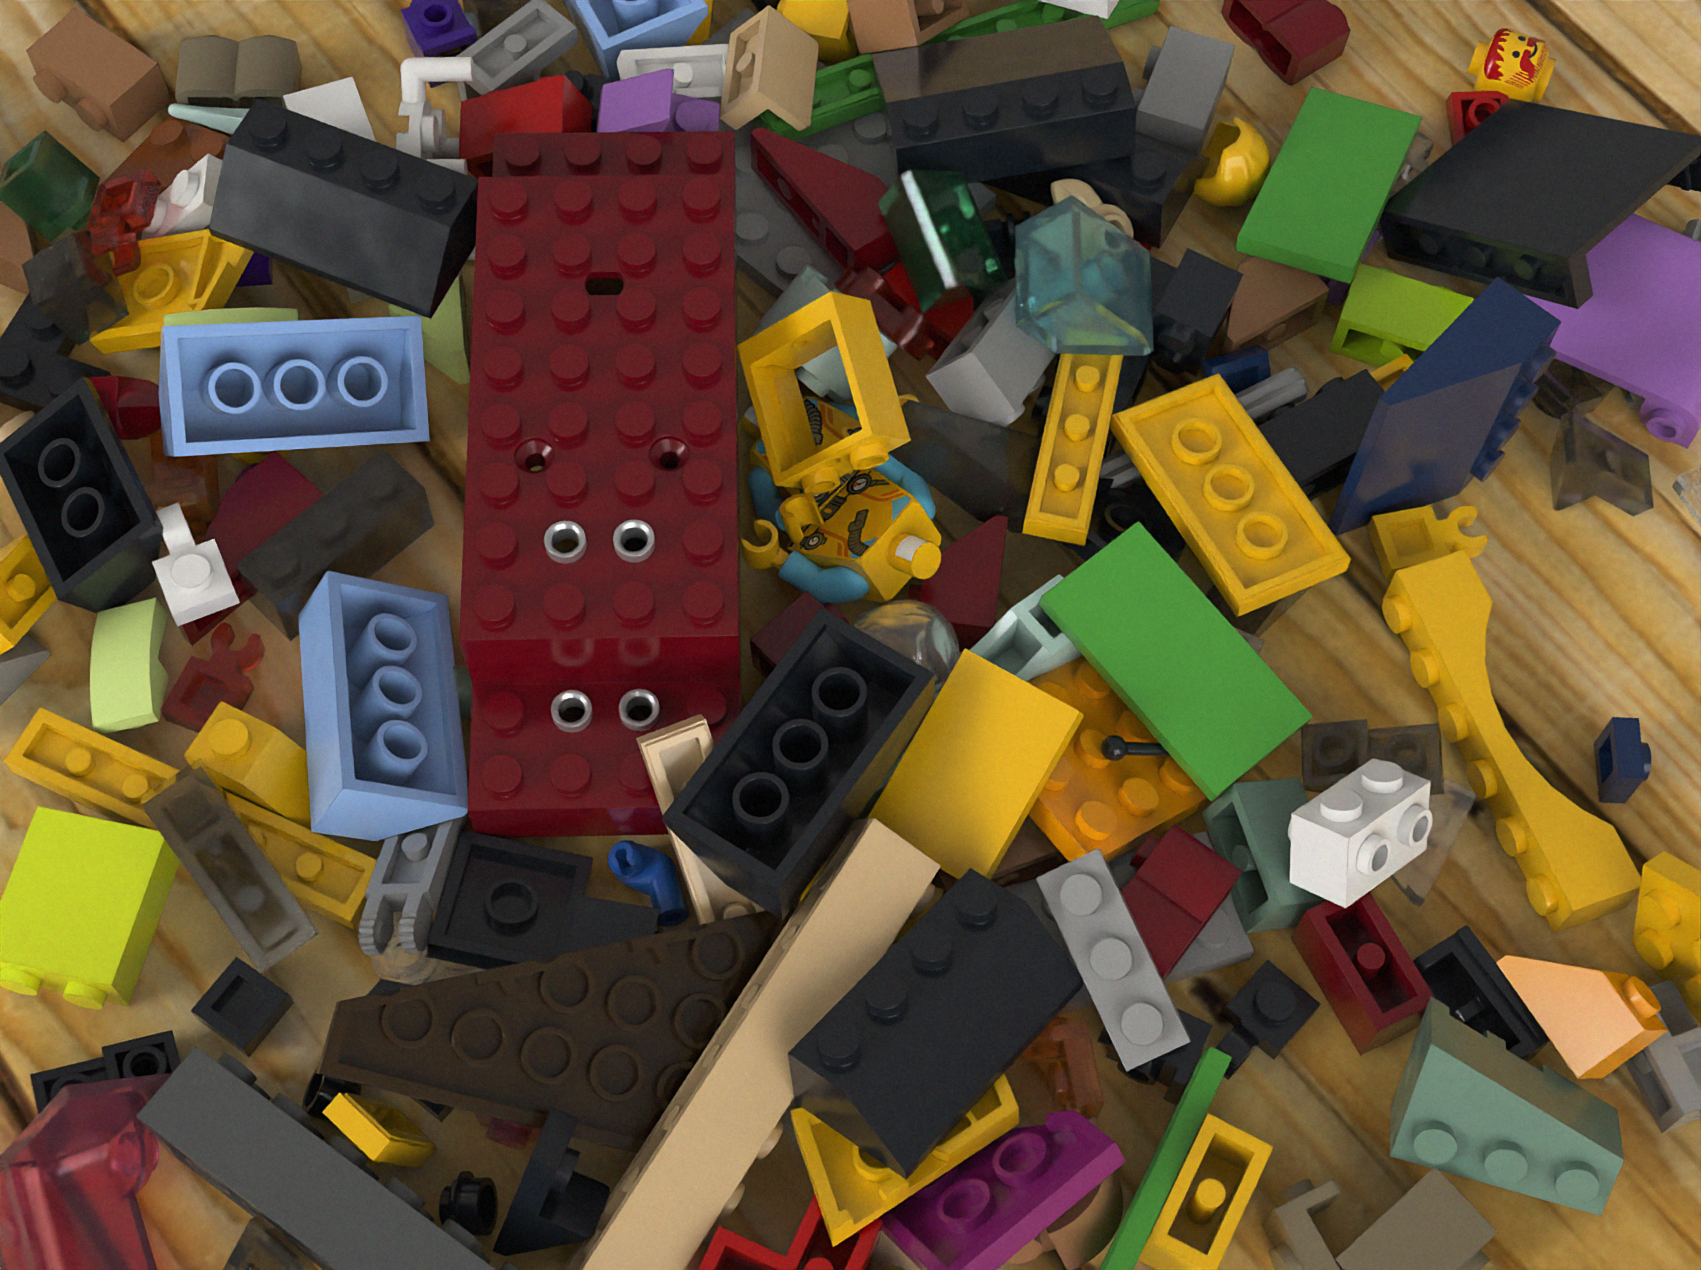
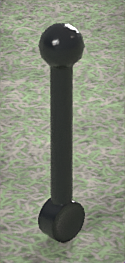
[1101,735,1171,761]

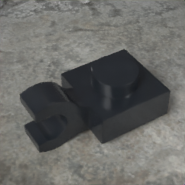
[1215,959,1321,1080]

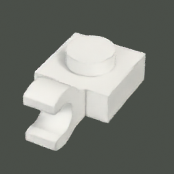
[152,503,240,626]

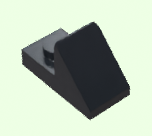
[492,1108,610,1256]

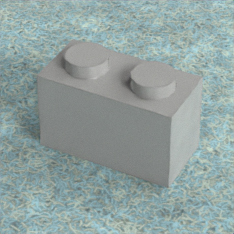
[1133,26,1235,154]

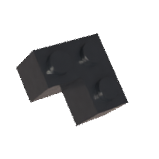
[1090,244,1244,376]

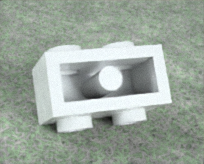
[1288,758,1433,908]

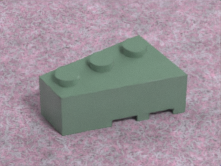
[1390,996,1624,1216]

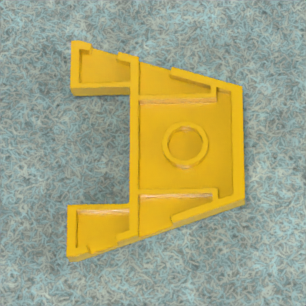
[79,194,254,355]
[1632,851,1701,1025]

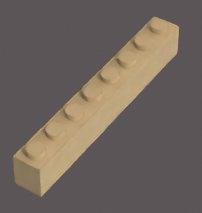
[562,818,941,1270]

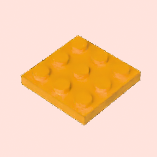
[1028,656,1210,863]

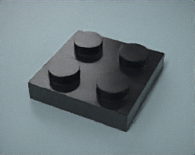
[427,830,593,970]

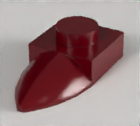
[88,376,161,440]

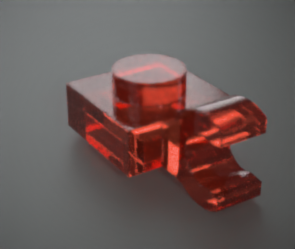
[87,167,161,277]

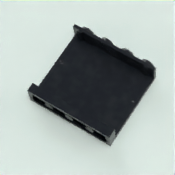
[1379,99,1701,309]

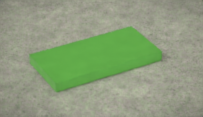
[1236,87,1422,284]
[1038,521,1313,802]

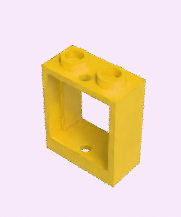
[737,291,911,495]

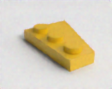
[790,1073,1019,1247]

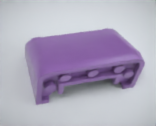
[1523,213,1701,448]

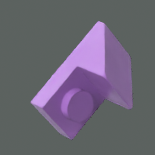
[597,69,720,132]

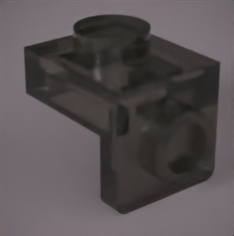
[1532,358,1615,422]

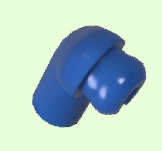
[608,840,689,927]

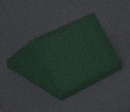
[878,169,1008,314]

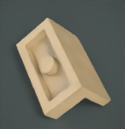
[719,5,819,131]

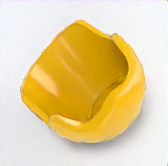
[1192,117,1271,207]

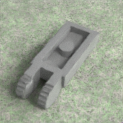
[358,812,469,955]

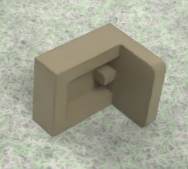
[1262,1179,1341,1270]

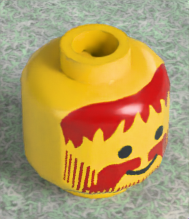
[1466,28,1556,103]

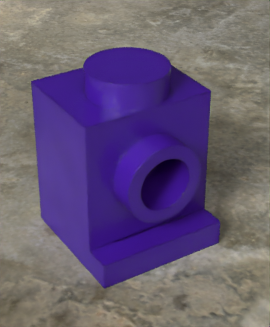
[401,0,478,88]

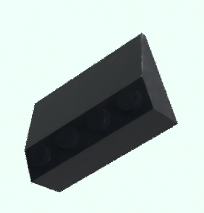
[871,15,1136,195]

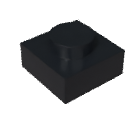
[191,956,294,1057]

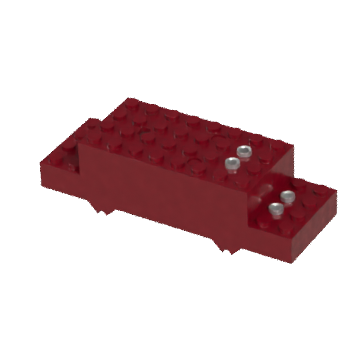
[459,131,742,838]

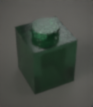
[0,130,100,242]

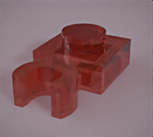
[161,622,265,733]

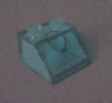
[1014,195,1154,356]

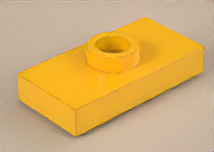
[322,1093,437,1168]

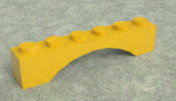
[1382,549,1641,933]

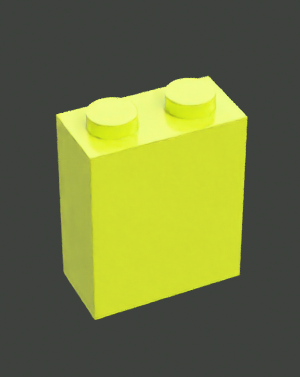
[0,806,182,1010]

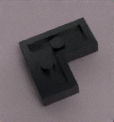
[0,288,112,414]

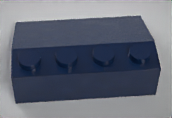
[1327,276,1562,536]

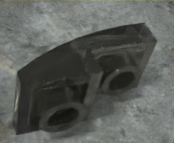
[1301,719,1444,795]

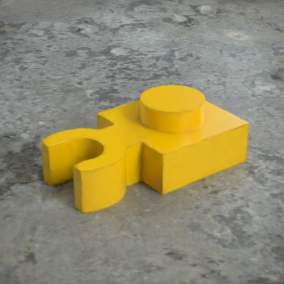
[1367,505,1489,581]

